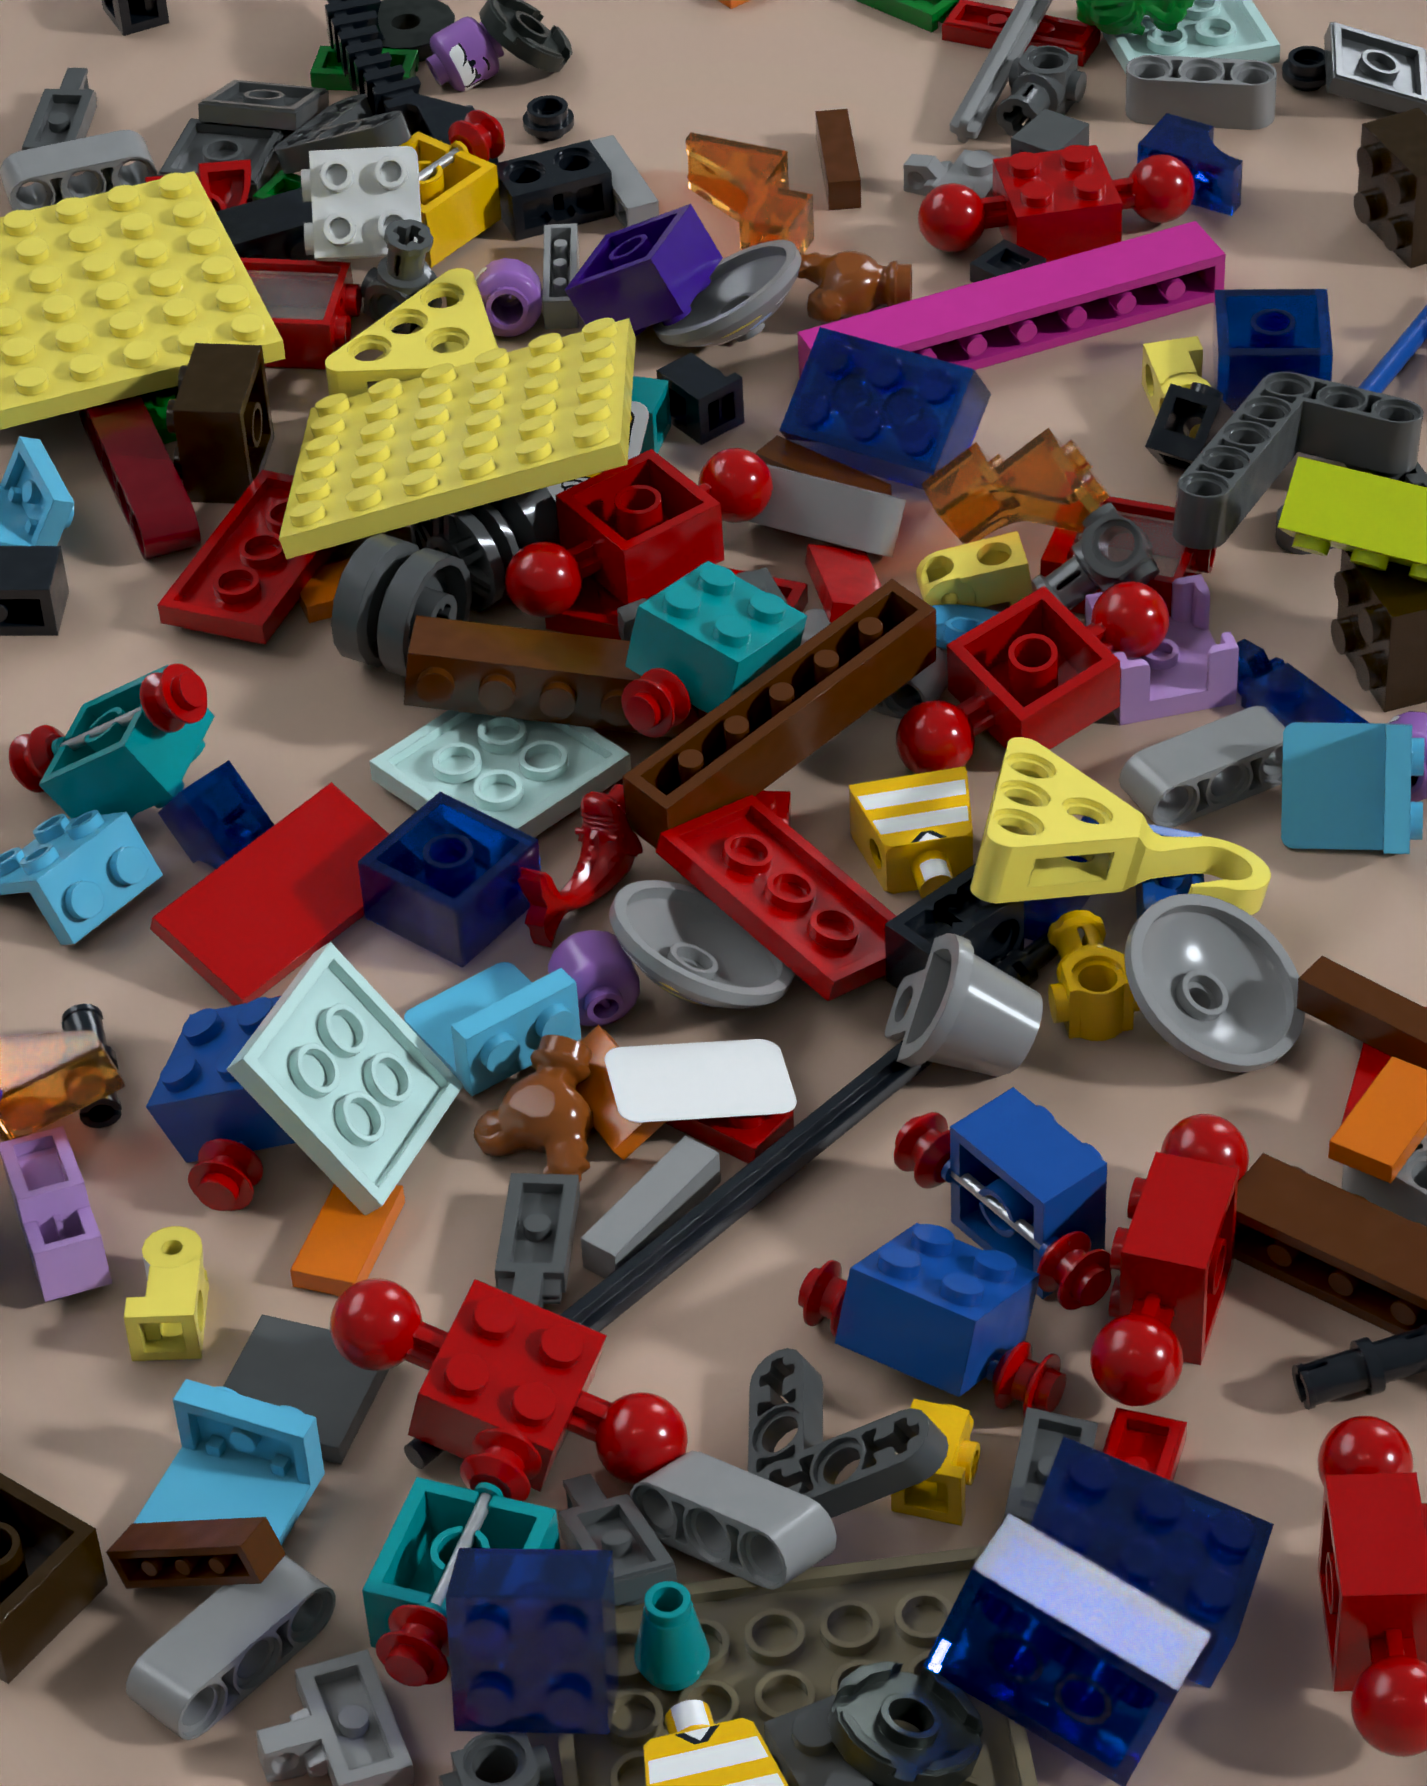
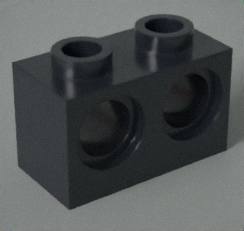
[495,140,615,241]
[885,863,1024,998]

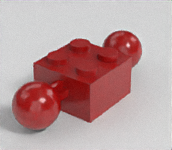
[918,145,1195,262]
[505,448,773,618]
[896,581,1169,774]
[1090,1114,1249,1406]
[330,1278,688,1492]
[1317,1416,1427,1757]

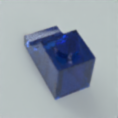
[1137,113,1243,216]
[158,760,274,869]

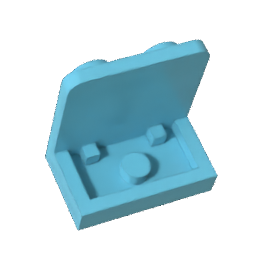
[0,436,74,546]
[1281,722,1425,854]
[0,810,163,945]
[404,962,581,1097]
[134,1379,325,1545]

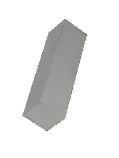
[590,135,659,228]
[542,223,579,330]
[581,1135,721,1279]

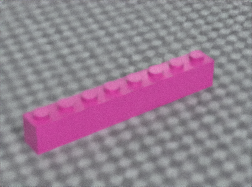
[797,221,1226,413]

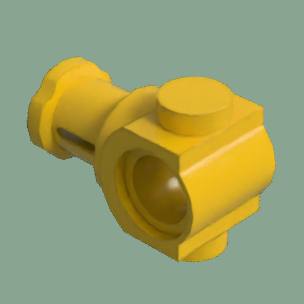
[1047,910,1141,1041]

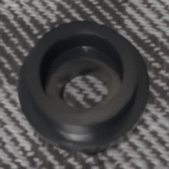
[1282,46,1326,92]
[523,95,574,141]

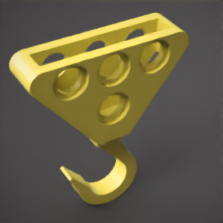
[325,268,498,397]
[970,737,1271,915]

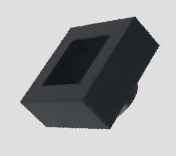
[970,239,1046,283]

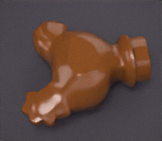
[797,251,912,323]
[474,1035,594,1182]

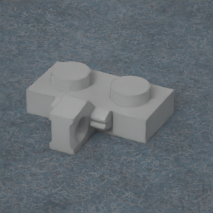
[903,149,1002,198]
[256,1649,414,1786]

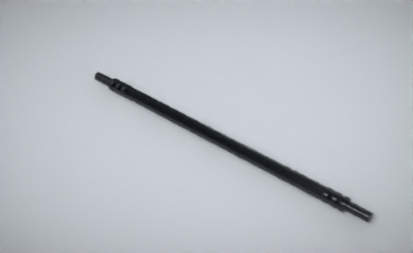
[404,929,1059,1469]

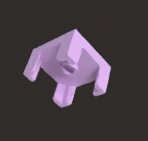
[1085,574,1239,725]

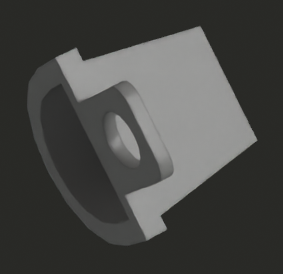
[885,933,1043,1077]

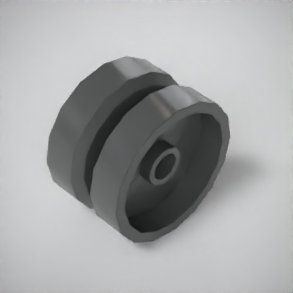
[331,533,472,677]

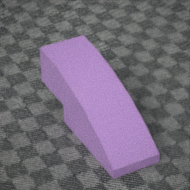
[0,1126,112,1302]

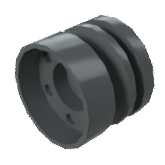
[410,487,560,612]

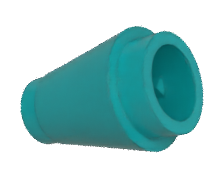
[634,1581,710,1691]

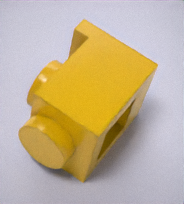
[891,1398,980,1526]

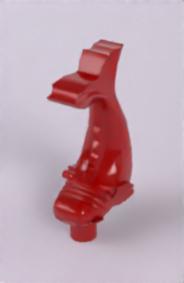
[517,784,643,948]

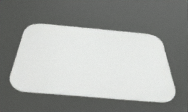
[605,1039,797,1123]

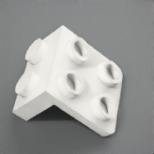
[301,146,422,262]

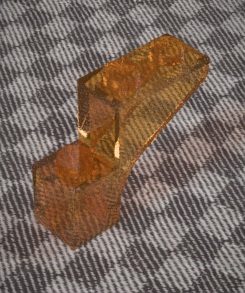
[685,132,814,255]
[921,427,1110,544]
[0,1030,126,1142]

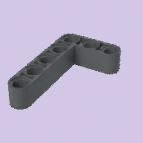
[1173,372,1424,550]

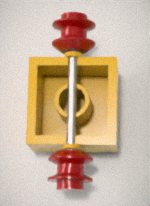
[399,110,505,268]

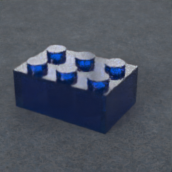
[779,327,991,498]
[999,1436,1274,1688]
[923,1513,1212,1786]

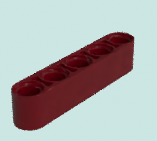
[78,395,201,560]

